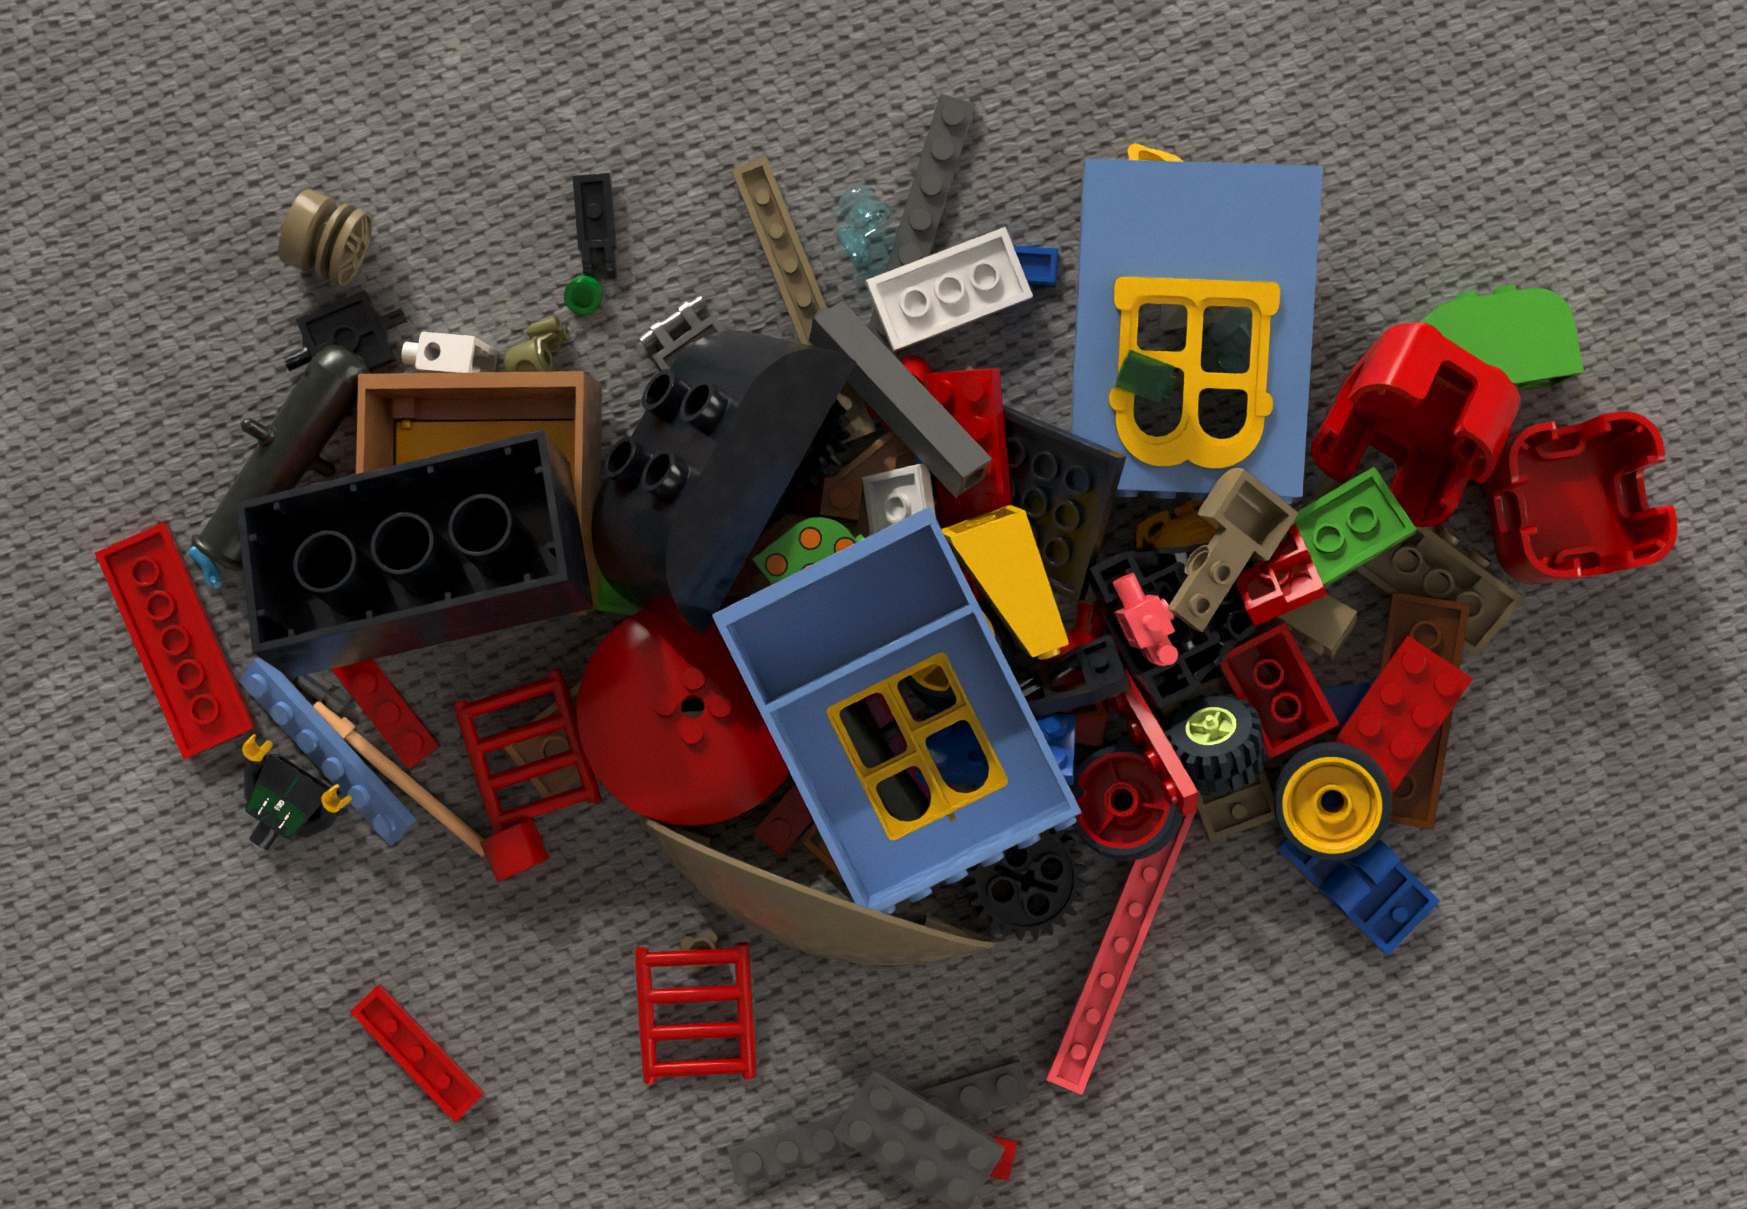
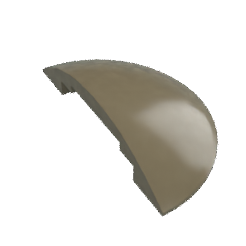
[640,815,997,966]

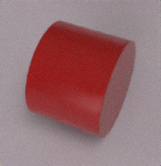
[479,819,550,883]

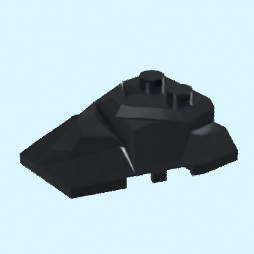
[1088,542,1256,710]

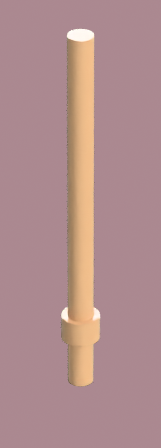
[313,701,485,857]

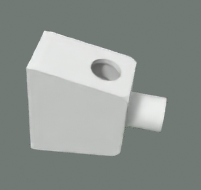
[401,332,498,373]

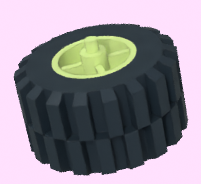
[1164,693,1266,796]

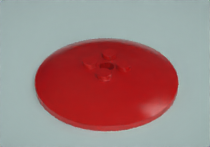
[577,603,790,827]

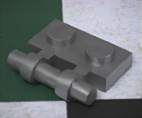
[639,295,726,370]

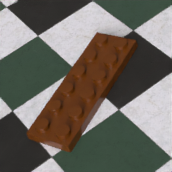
[1378,592,1470,830]

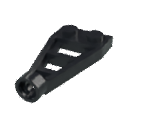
[1017,634,1131,717]

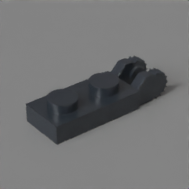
[572,173,617,279]

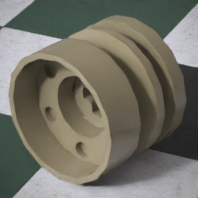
[278,189,373,287]

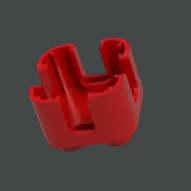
[1311,322,1521,527]
[1484,411,1678,585]

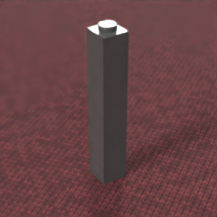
[809,301,992,498]

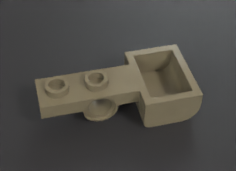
[1167,468,1299,632]

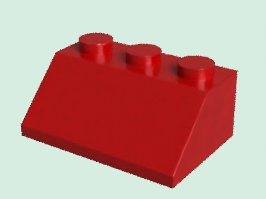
[1219,622,1339,759]

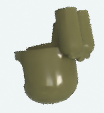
[504,316,570,372]

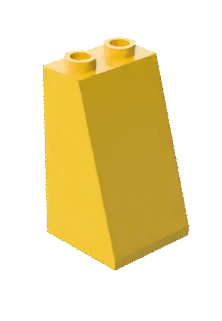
[941,505,1069,660]

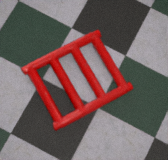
[453,668,602,835]
[635,942,756,1084]

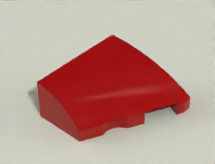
[1235,523,1327,626]

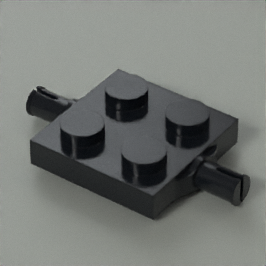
[283,290,408,372]

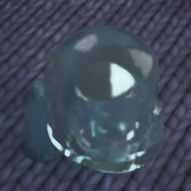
[837,184,893,264]
[1212,308,1252,374]

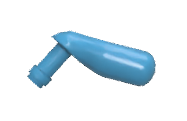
[189,546,222,588]

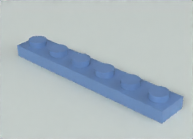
[239,657,417,846]

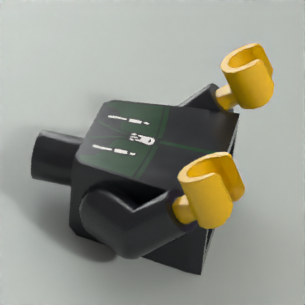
[242,734,352,850]

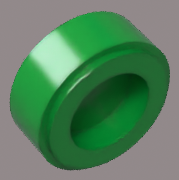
[564,276,603,315]

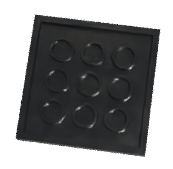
[1003,405,1127,602]

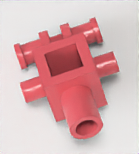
[1113,573,1178,666]

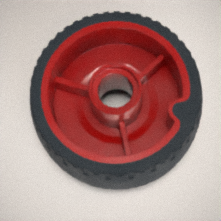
[1069,745,1183,861]

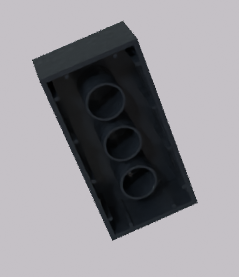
[236,430,594,678]

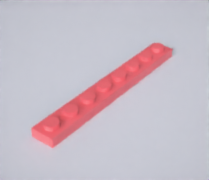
[1046,811,1196,1095]

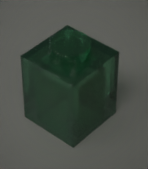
[1113,350,1177,405]

